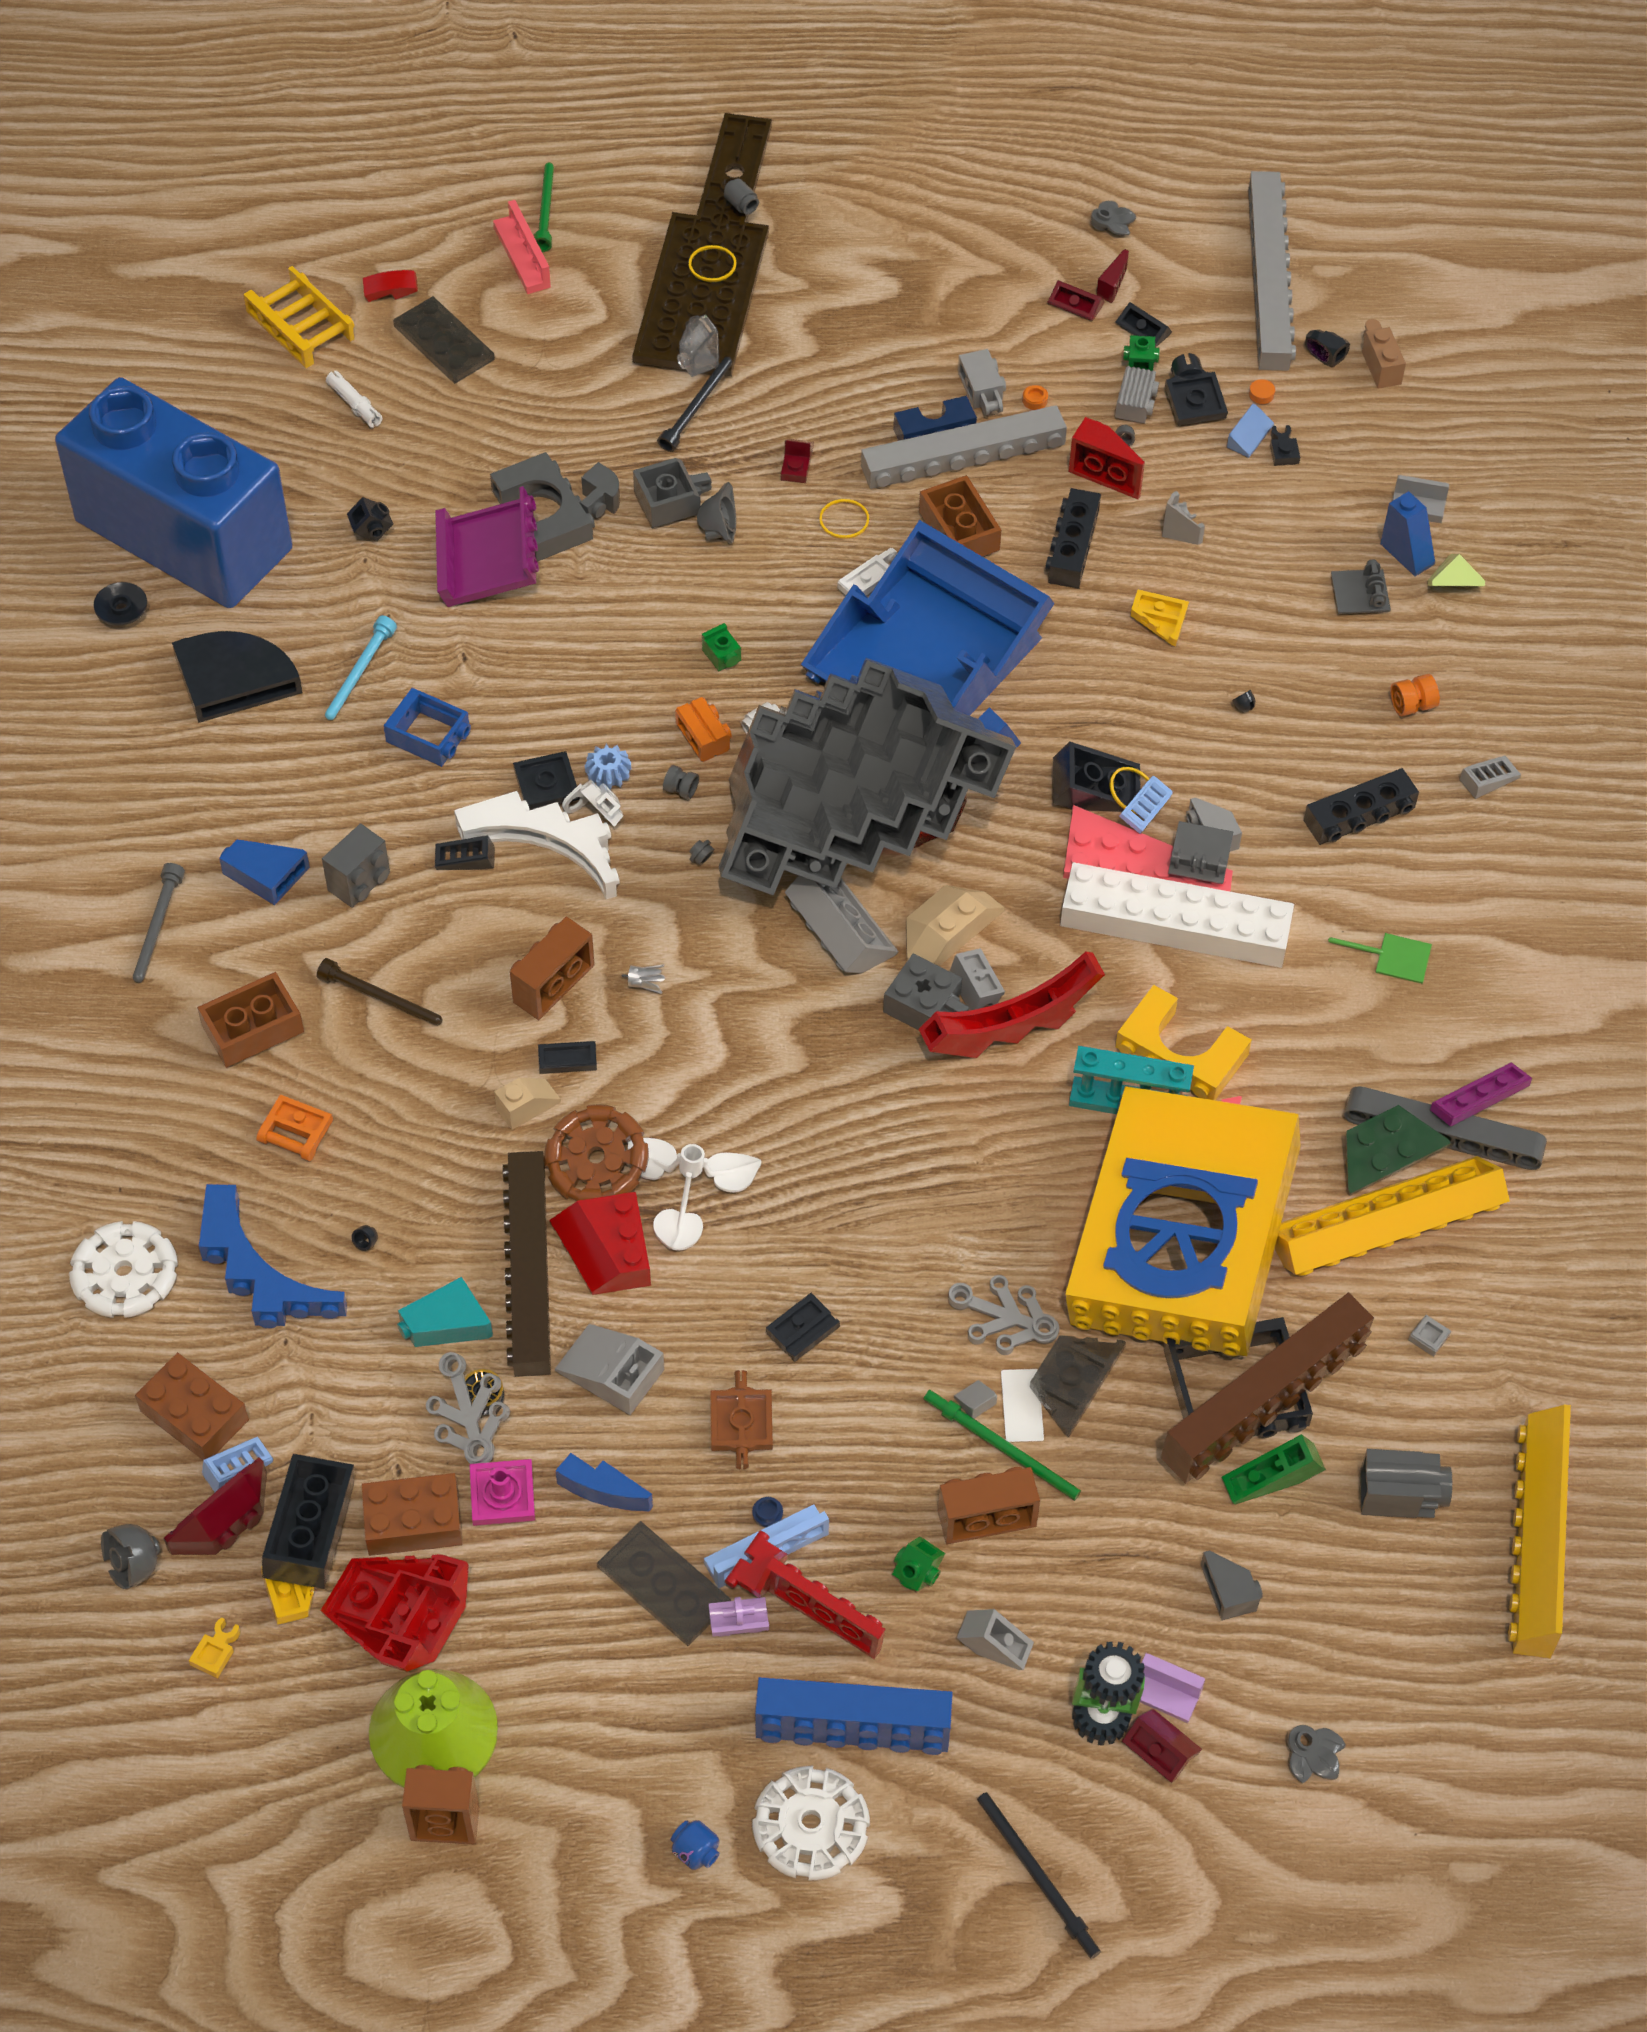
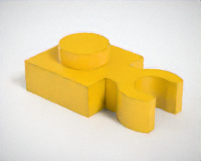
[189,1617,240,1679]

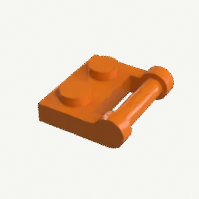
[256,1094,333,1161]

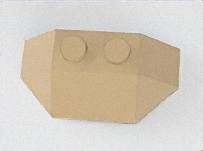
[906,885,1005,966]

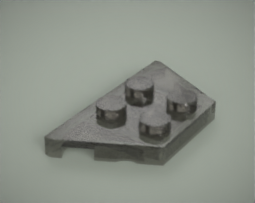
[1030,1335,1126,1437]

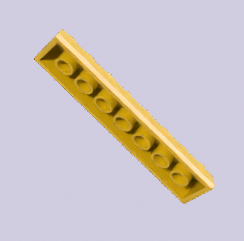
[1275,1156,1510,1276]
[1508,1404,1571,1659]

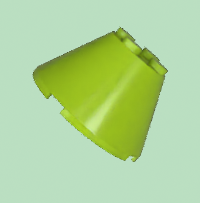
[369,1669,498,1788]

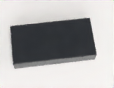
[538,1041,597,1074]

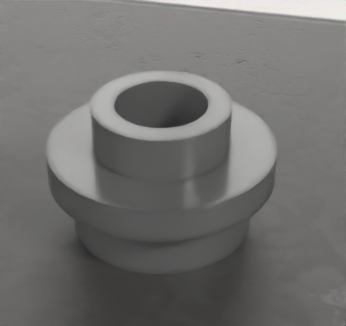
[689,840,715,865]

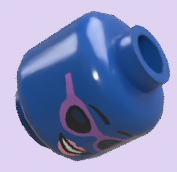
[671,1820,720,1870]

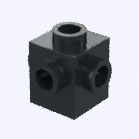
[347,497,393,541]

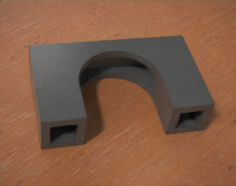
[490,452,595,562]

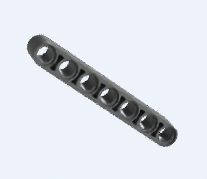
[1344,1086,1547,1170]

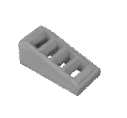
[1460,756,1521,799]

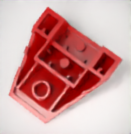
[320,1554,469,1672]

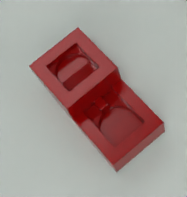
[363,270,418,302]

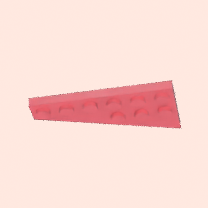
[1063,805,1233,892]

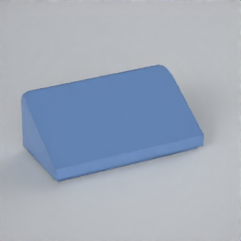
[1227,404,1274,458]

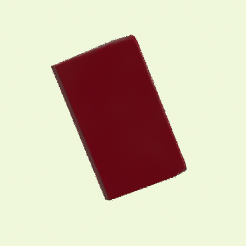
[1047,280,1105,321]

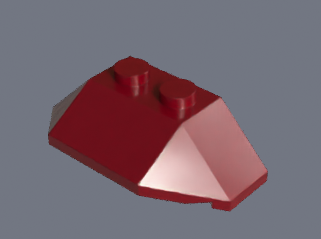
[164,1457,267,1555]

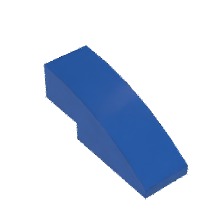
[555,1453,653,1511]

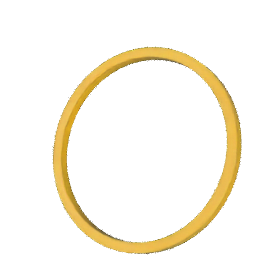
[689,245,736,282]
[820,499,869,539]
[1110,767,1154,814]

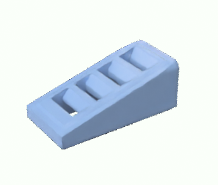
[1119,776,1173,834]
[202,1436,273,1492]

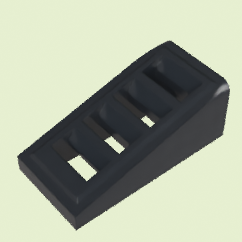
[435,835,495,870]

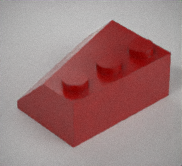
[549,1192,651,1295]

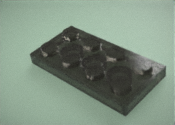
[393,296,495,384]

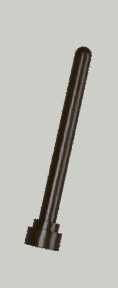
[316,958,442,1025]

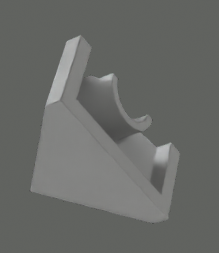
[1162,491,1205,545]

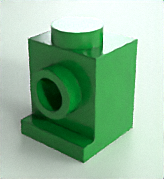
[702,623,741,672]

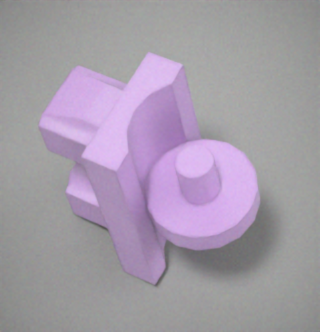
[709,1597,769,1637]

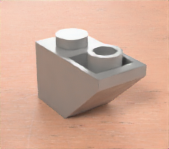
[1186,798,1242,851]

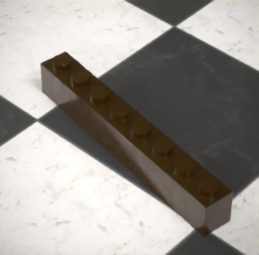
[503,1151,551,1377]

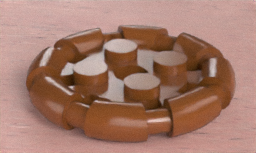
[544,1104,649,1201]

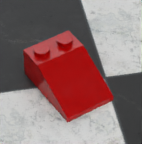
[1068,417,1145,500]

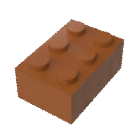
[919,475,1002,556]
[510,916,595,1021]
[197,972,304,1068]
[135,1352,249,1460]
[937,1467,1040,1545]
[362,1473,463,1556]
[402,1765,480,1845]

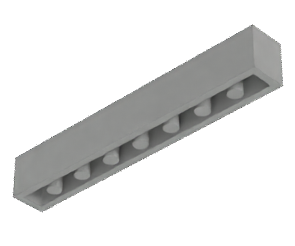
[861,405,1067,489]

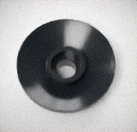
[93,582,147,626]

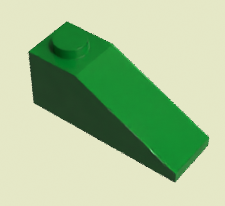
[1222,1434,1326,1505]

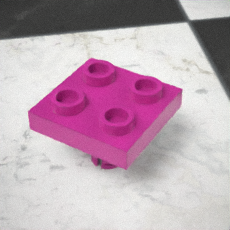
[470,1459,535,1526]

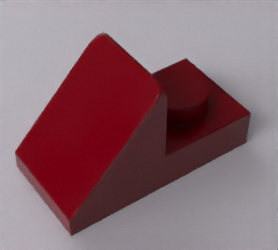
[781,439,814,484]

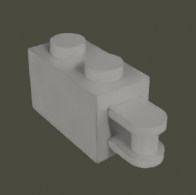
[958,349,1006,416]

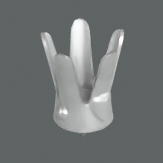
[621,964,665,994]

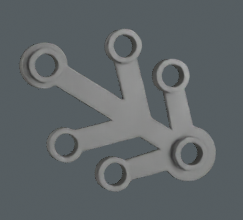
[948,1275,1059,1355]
[426,1352,510,1464]

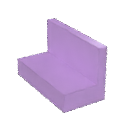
[1140,1653,1205,1723]

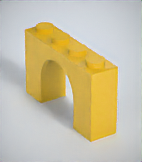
[1115,985,1252,1100]

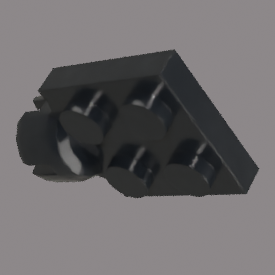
[1165,353,1228,426]

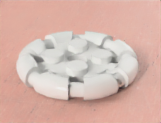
[69,1221,178,1318]
[752,1766,870,1881]

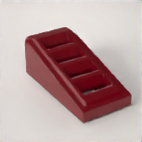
[1096,249,1129,303]

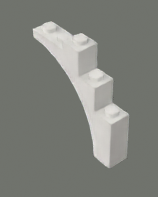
[454,791,620,899]

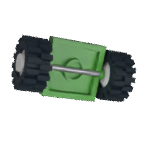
[1072,1641,1145,1746]

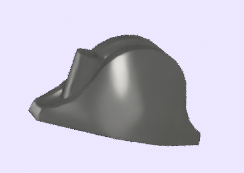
[697,482,736,544]

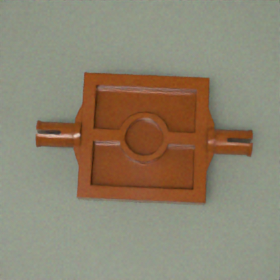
[711,1370,773,1470]

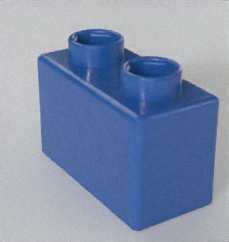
[55,377,293,608]

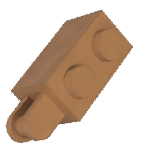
[1362,319,1406,389]

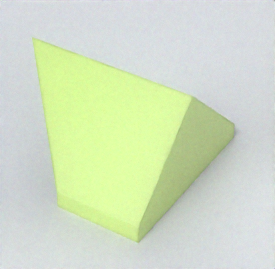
[1428,554,1485,586]

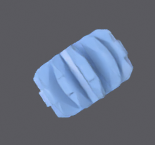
[585,743,631,790]

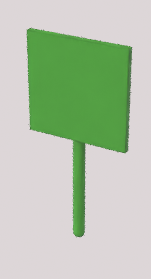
[1328,933,1432,984]

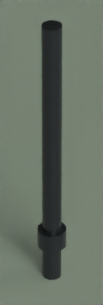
[977,1792,1101,1959]

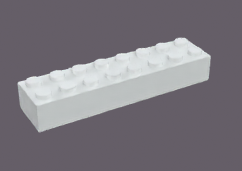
[1060,862,1294,968]

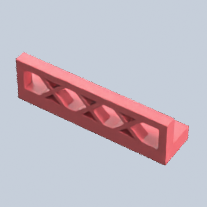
[493,200,551,294]

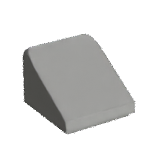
[954,1380,997,1418]

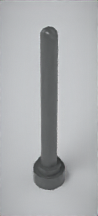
[133,863,185,983]

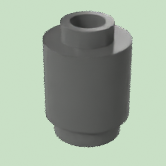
[724,179,759,215]

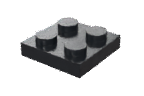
[513,751,580,810]

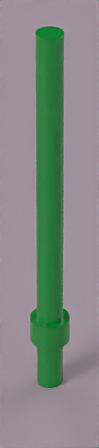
[923,1390,1081,1501]

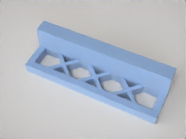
[704,1504,829,1589]

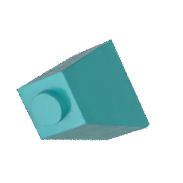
[397,1277,493,1347]

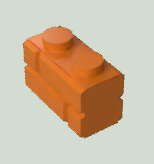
[675,697,732,762]

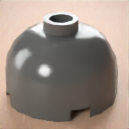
[101,1524,160,1589]

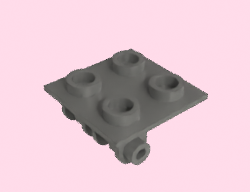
[1331,559,1391,614]
[1168,821,1234,884]

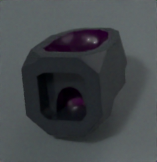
[1305,329,1350,367]

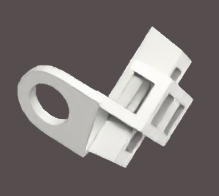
[562,780,623,827]

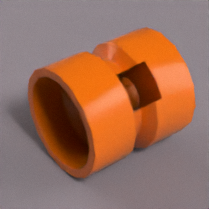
[1390,673,1440,717]

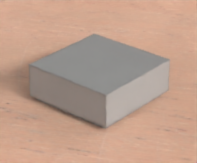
[1408,1315,1451,1357]

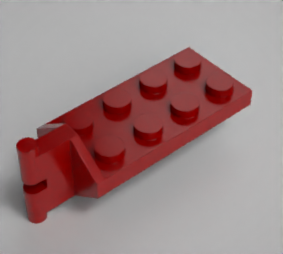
[724,1530,886,1660]

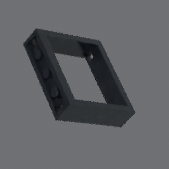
[1164,1317,1313,1443]

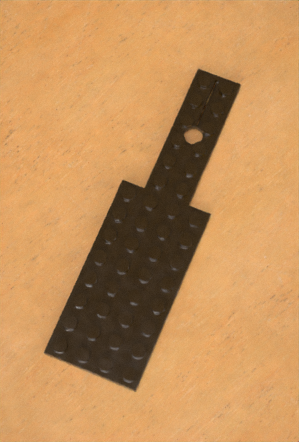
[632,113,772,377]

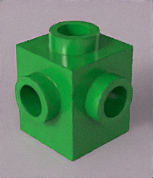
[1123,335,1160,371]
[892,1537,946,1592]

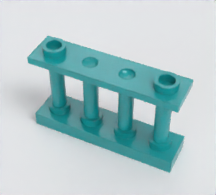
[1069,1045,1194,1114]

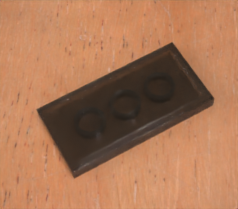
[597,1521,731,1646]

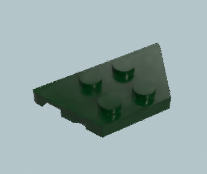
[1346,1105,1451,1196]

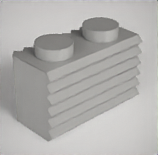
[1115,366,1159,423]

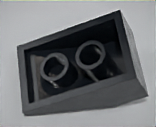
[1053,741,1141,812]

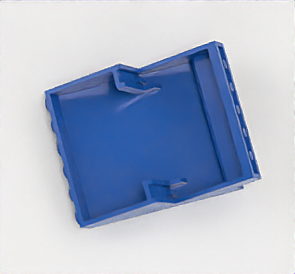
[801,520,1054,716]

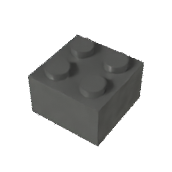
[322,823,390,908]

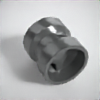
[663,765,699,800]

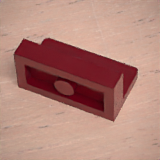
[1122,1709,1202,1783]

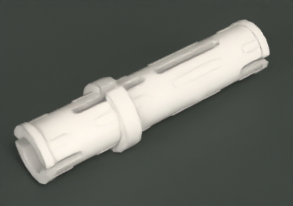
[326,371,382,428]

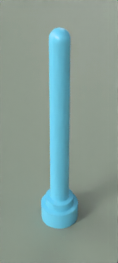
[325,615,397,720]

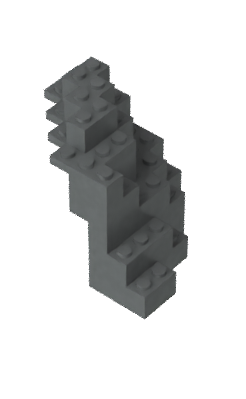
[718,658,1016,895]

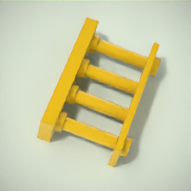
[243,266,355,368]

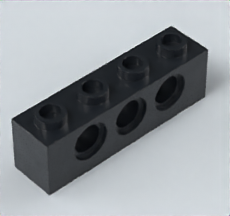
[1045,488,1101,589]
[1304,768,1419,845]

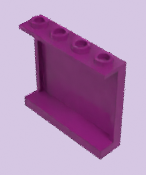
[435,486,539,607]

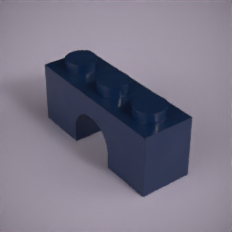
[893,395,977,441]

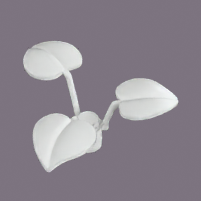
[627,1138,761,1250]

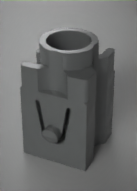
[1360,1449,1453,1518]

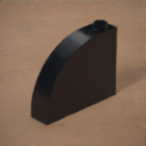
[172,631,302,723]

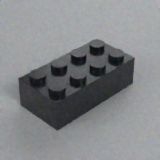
[262,1454,354,1589]

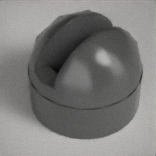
[1115,424,1135,447]

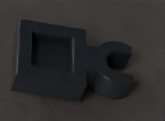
[1270,425,1301,466]

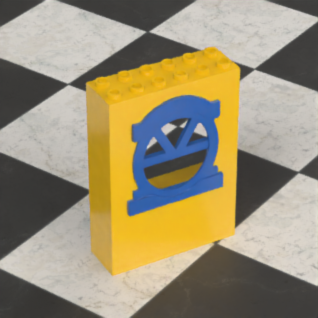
[1065,1086,1301,1357]

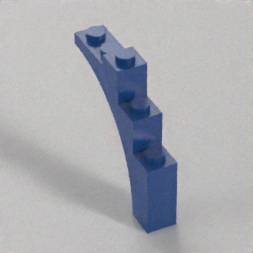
[199,1184,347,1328]

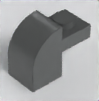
[580,462,620,520]

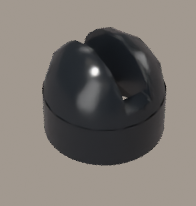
[1232,690,1256,713]
[351,1225,378,1251]

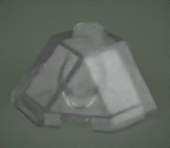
[677,315,718,377]

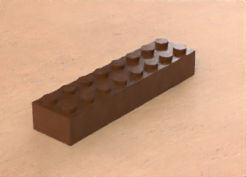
[1161,1292,1374,1484]

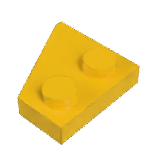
[1130,589,1189,646]
[261,1566,315,1625]

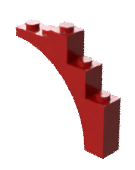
[918,951,1105,1058]

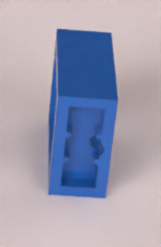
[383,688,471,767]

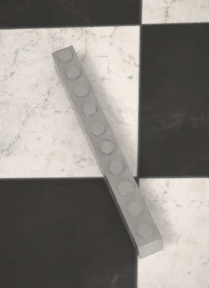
[1248,171,1296,371]

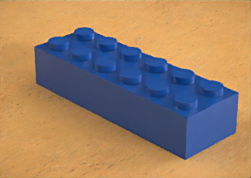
[755,1677,953,1755]

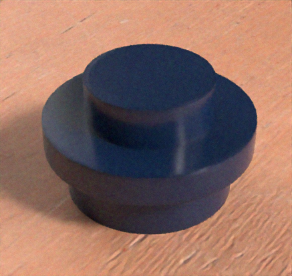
[752,1497,783,1527]

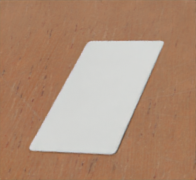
[1001,1369,1044,1442]

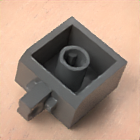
[633,458,712,528]
[883,953,969,1030]

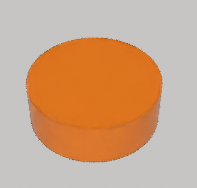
[1249,379,1275,404]
[1022,385,1048,410]

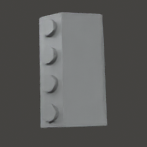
[785,875,899,973]

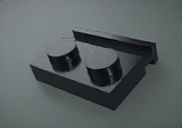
[766,1293,840,1362]

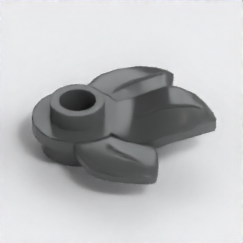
[1090,201,1136,235]
[1287,1725,1346,1783]

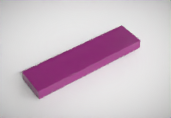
[1430,1062,1532,1126]

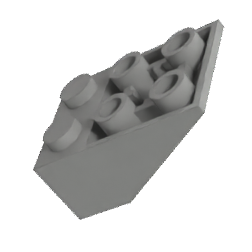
[555,1324,664,1415]

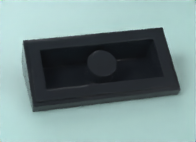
[1115,302,1172,347]

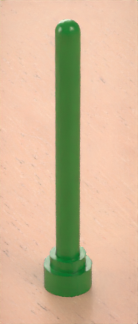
[533,162,554,252]

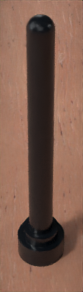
[657,357,732,452]

